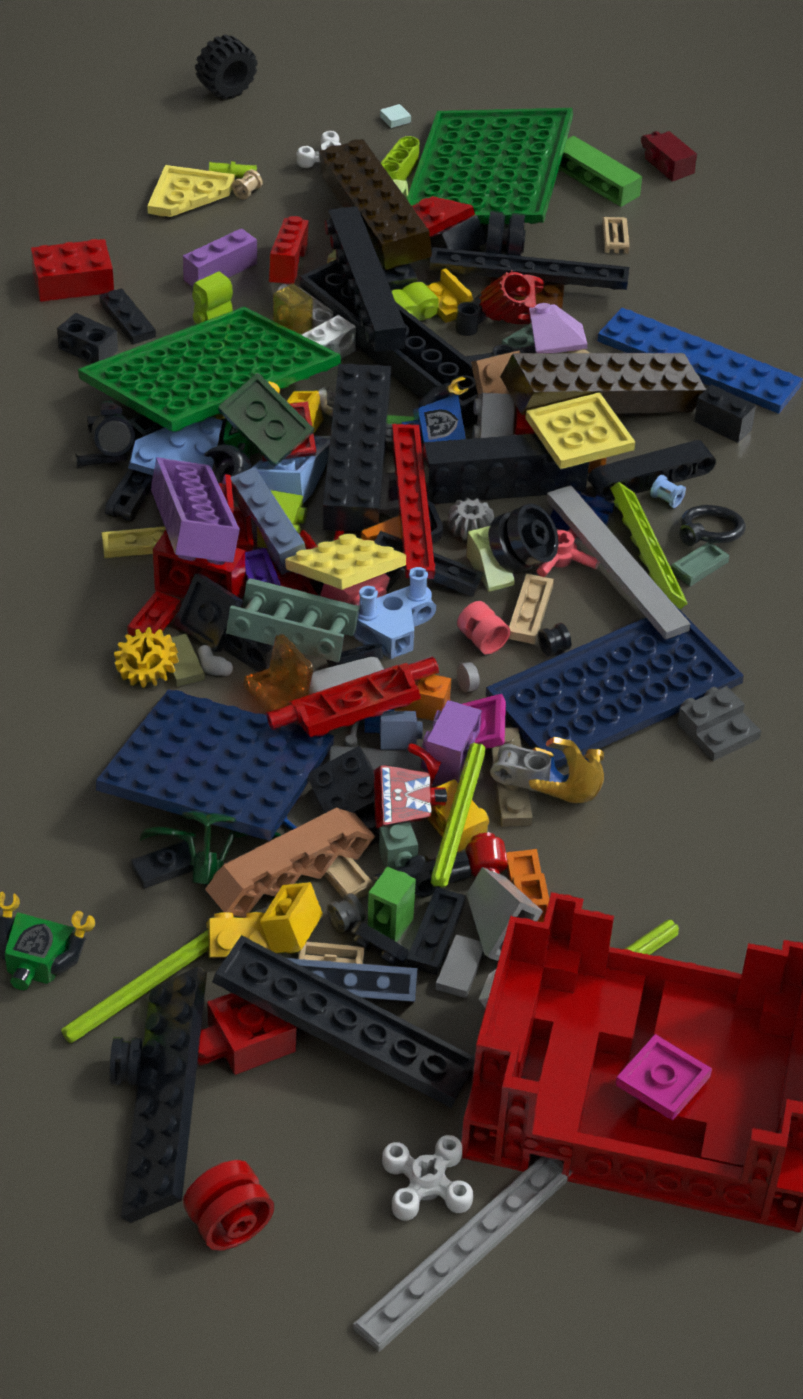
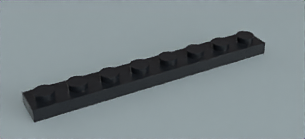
[429,247,630,290]

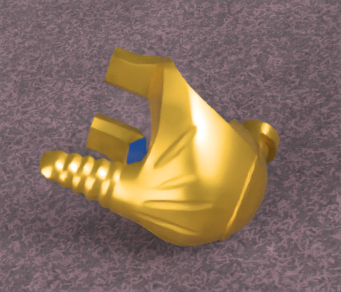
[529,737,604,803]

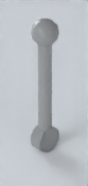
[345,720,360,747]

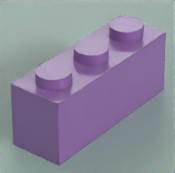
[183,228,257,287]

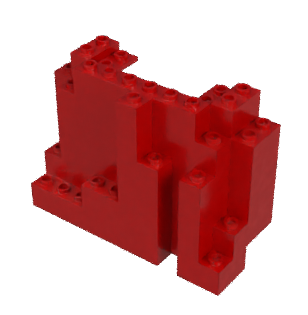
[461,892,803,1233]

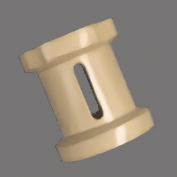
[232,169,263,200]

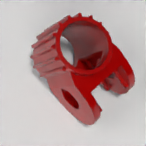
[479,271,544,325]

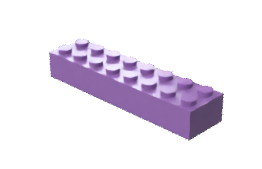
[151,457,240,565]

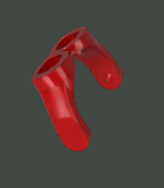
[407,744,442,788]

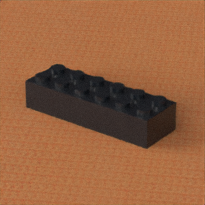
[423,434,589,504]

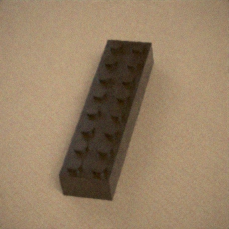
[318,139,432,270]
[500,353,706,415]

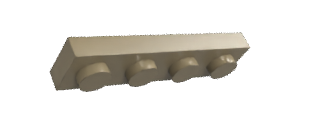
[490,728,533,827]

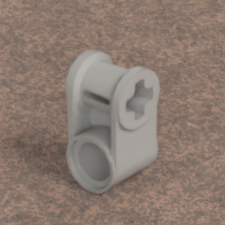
[490,744,551,791]

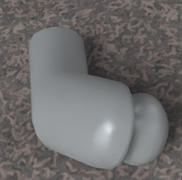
[197,645,233,677]

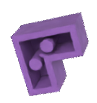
[421,700,482,786]

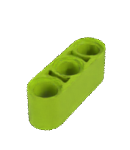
[381,136,420,181]

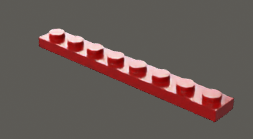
[391,424,435,579]

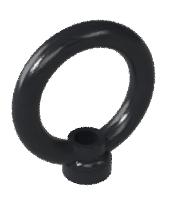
[679,505,746,546]

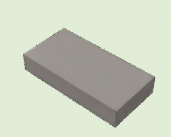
[436,934,484,998]

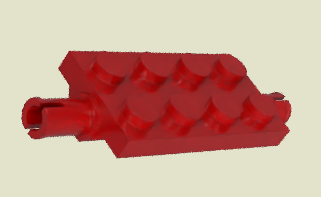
[266,656,439,737]

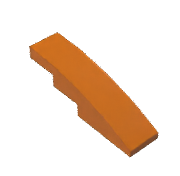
[506,849,549,922]

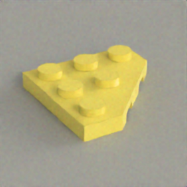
[147,165,235,217]

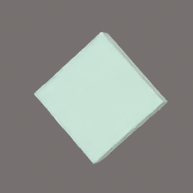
[380,104,411,128]

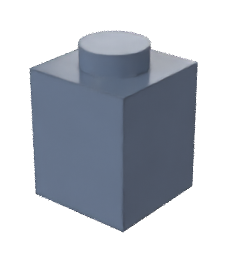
[379,711,423,750]

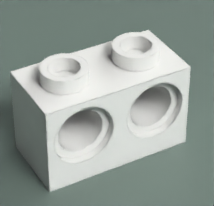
[302,315,356,359]

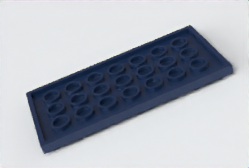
[485,605,744,768]

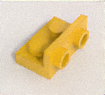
[427,268,473,323]

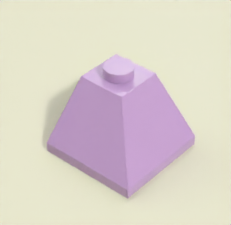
[529,303,588,353]

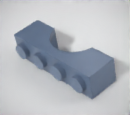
[231,467,305,575]

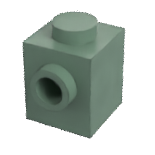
[379,821,418,869]

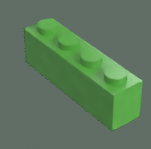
[559,136,642,207]

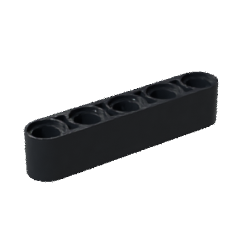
[588,440,716,501]

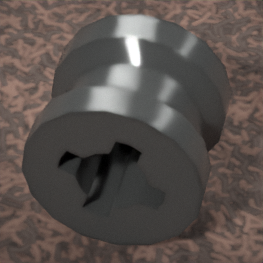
[327,893,366,933]

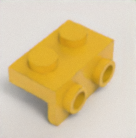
[206,912,271,958]

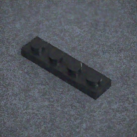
[374,530,483,597]

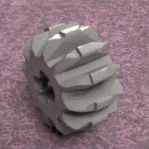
[447,497,494,542]

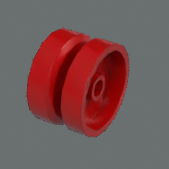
[183,1160,274,1251]

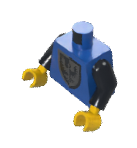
[401,377,468,446]

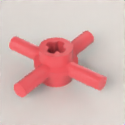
[536,528,600,577]

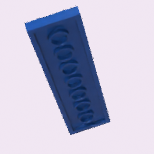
[597,308,803,414]

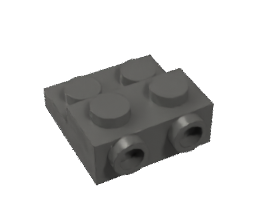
[677,686,761,761]

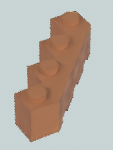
[205,808,375,918]

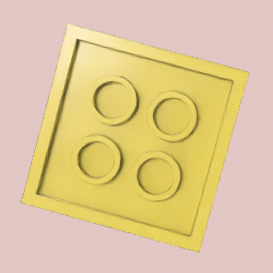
[526,392,635,469]
[285,534,406,590]

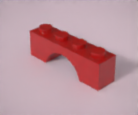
[269,216,309,284]

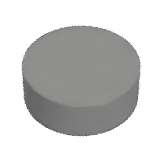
[457,662,480,693]

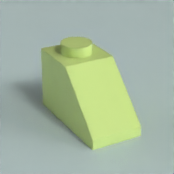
[466,526,515,592]

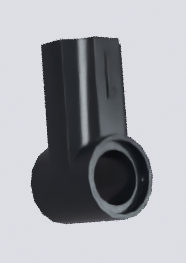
[456,294,487,336]

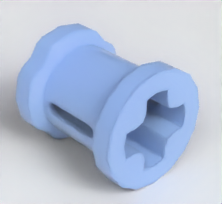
[650,475,686,508]

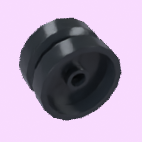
[486,211,526,256]
[488,503,559,574]

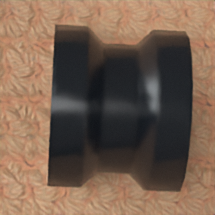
[537,622,572,656]

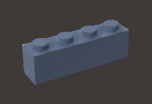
[286,958,418,1002]

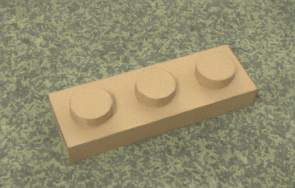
[508,574,554,644]

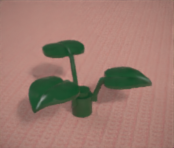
[140,811,281,884]

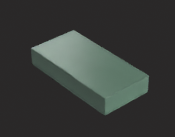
[671,542,730,586]

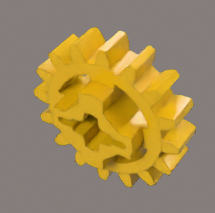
[114,627,179,688]

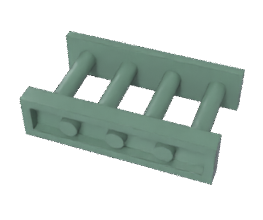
[226,578,360,662]

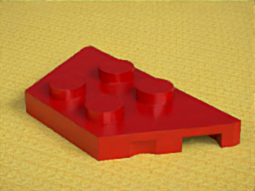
[412,196,475,236]

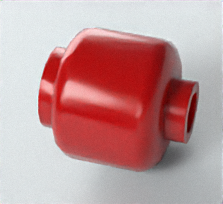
[465,832,508,877]

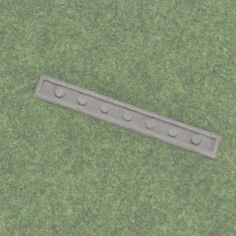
[547,485,690,639]
[353,1156,573,1352]

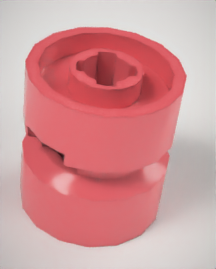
[457,601,510,655]

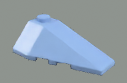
[252,436,331,503]

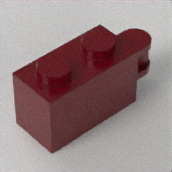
[641,131,697,182]

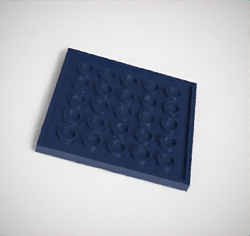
[96,689,334,841]

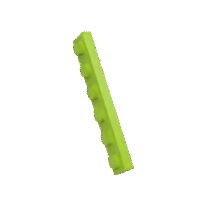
[610,482,688,610]

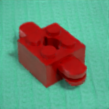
[197,993,298,1075]

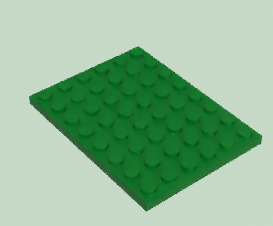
[407,108,573,225]
[78,307,341,432]

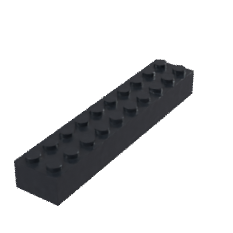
[300,260,478,428]

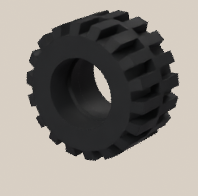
[195,34,258,99]

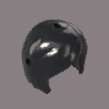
[204,445,252,483]

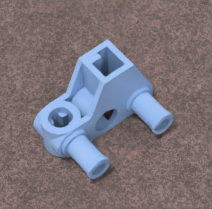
[354,567,436,659]

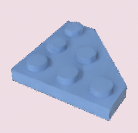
[128,417,222,475]

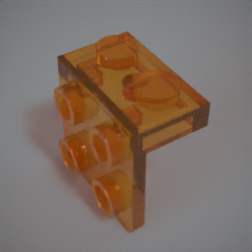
[243,634,313,712]

